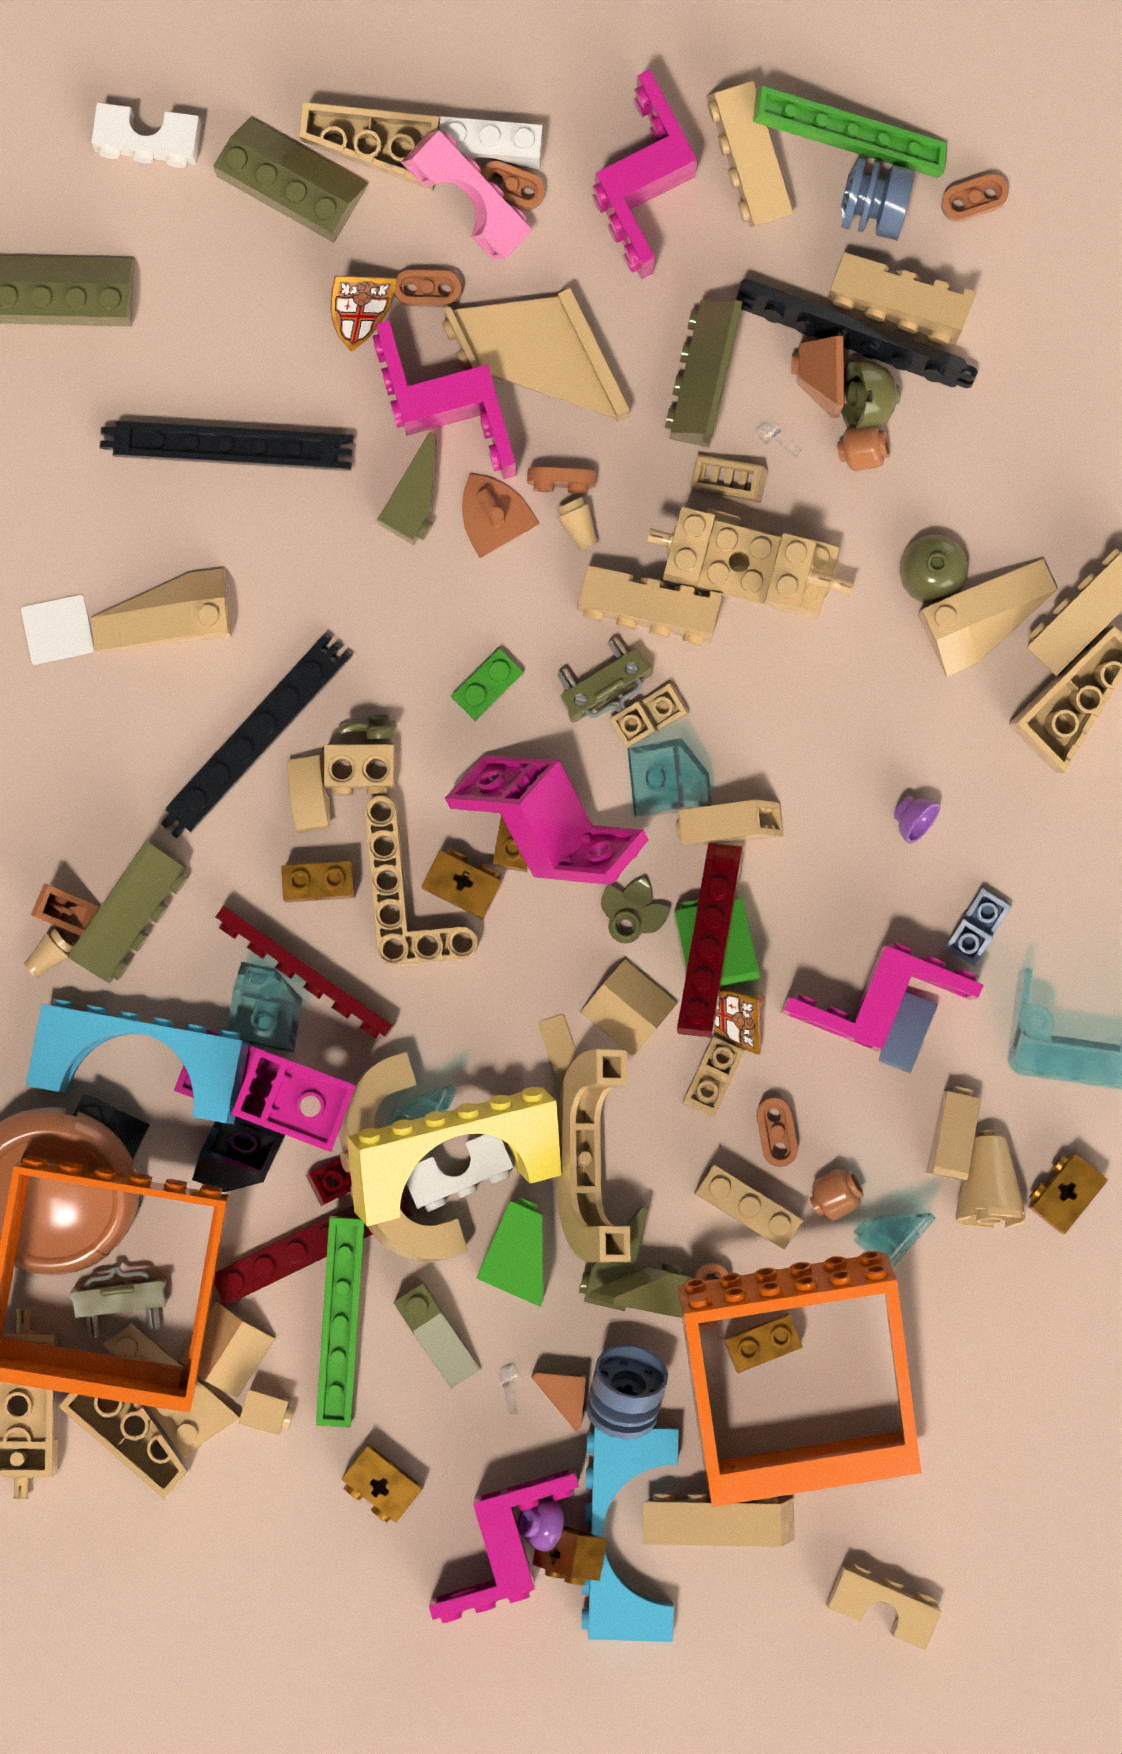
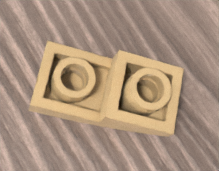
[609,684,689,748]
[287,755,331,833]
[682,1036,744,1118]

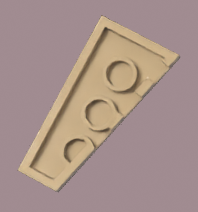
[103,1323,240,1458]

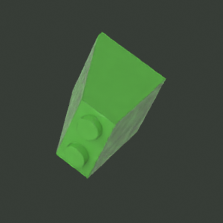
[674,898,760,988]
[476,1197,544,1307]

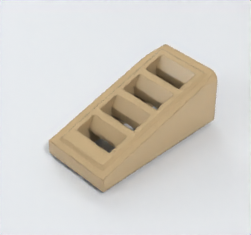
[690,455,767,503]

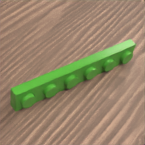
[753,86,947,178]
[316,1216,364,1427]

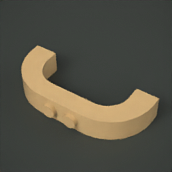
[557,1049,631,1262]
[339,1052,468,1262]

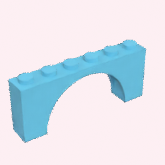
[26,999,250,1124]
[581,1426,679,1642]

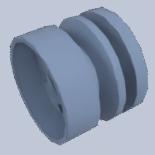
[840,157,915,241]
[586,1344,668,1439]

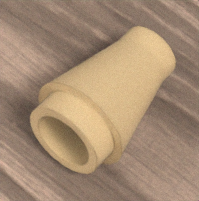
[557,497,598,551]
[24,927,75,978]

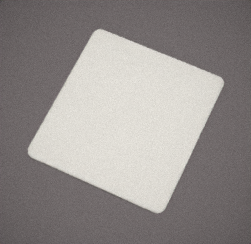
[21,595,94,665]

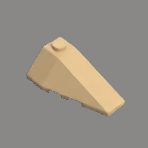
[918,559,1058,677]
[91,569,231,652]

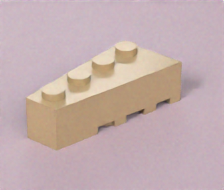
[1009,626,1122,773]

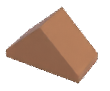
[31,883,99,936]
[531,1371,586,1431]

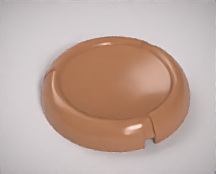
[0,1107,139,1275]

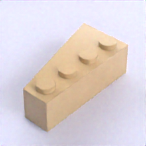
[706,81,793,227]
[299,102,440,190]
[828,252,976,346]
[1027,548,1122,676]
[577,565,723,646]
[58,1353,188,1500]
[643,1493,794,1547]

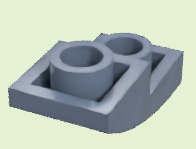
[945,886,1012,966]
[878,992,938,1073]

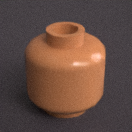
[837,426,890,471]
[810,1169,864,1220]

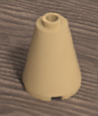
[955,1130,1025,1228]

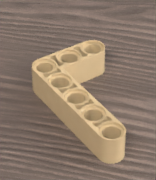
[365,796,478,966]

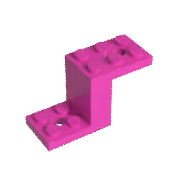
[592,69,697,279]
[372,320,516,479]
[445,755,649,885]
[780,942,984,1051]
[174,1029,356,1152]
[429,1468,579,1623]

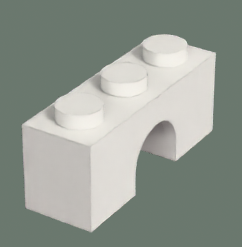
[91,103,202,168]
[439,116,543,169]
[406,1134,514,1212]

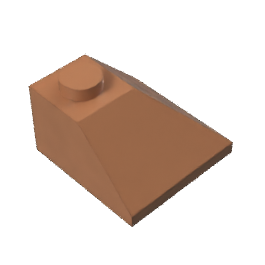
[791,336,844,418]

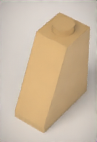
[676,800,784,846]
[926,1086,981,1181]

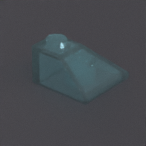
[627,738,712,817]
[228,962,302,1053]
[387,1085,458,1125]
[853,1212,936,1268]

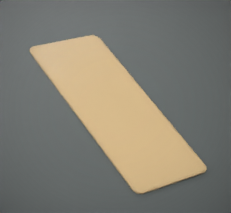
[538,1015,578,1085]

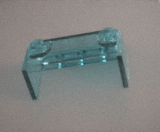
[1007,968,1122,1090]

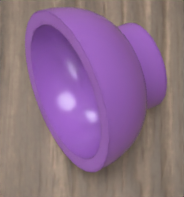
[894,796,940,844]
[518,1500,564,1552]

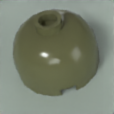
[841,361,901,429]
[899,534,968,604]

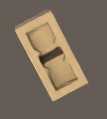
[324,745,395,795]

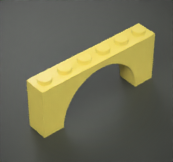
[347,1087,562,1226]

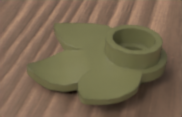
[335,715,397,739]
[601,878,670,944]

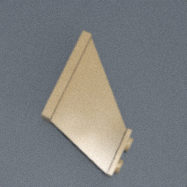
[441,288,630,422]

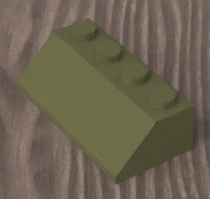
[213,117,368,243]
[0,255,134,327]
[665,300,742,448]
[67,841,188,983]

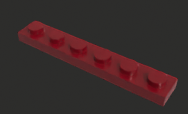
[677,843,743,1038]
[215,906,394,1039]
[214,1192,413,1306]

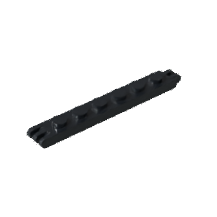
[735,279,978,388]
[99,421,354,471]
[161,633,353,838]

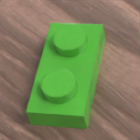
[451,648,524,722]

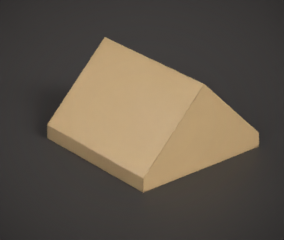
[581,959,678,1056]
[179,1301,275,1398]

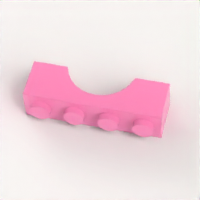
[401,130,532,261]

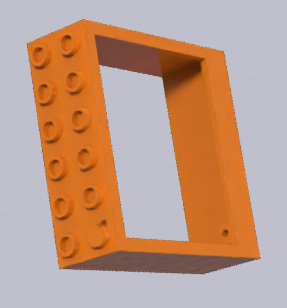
[0,1155,229,1413]
[677,1251,921,1507]

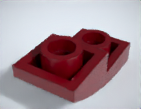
[306,1158,352,1206]

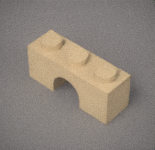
[694,1164,803,1250]
[826,1563,942,1651]

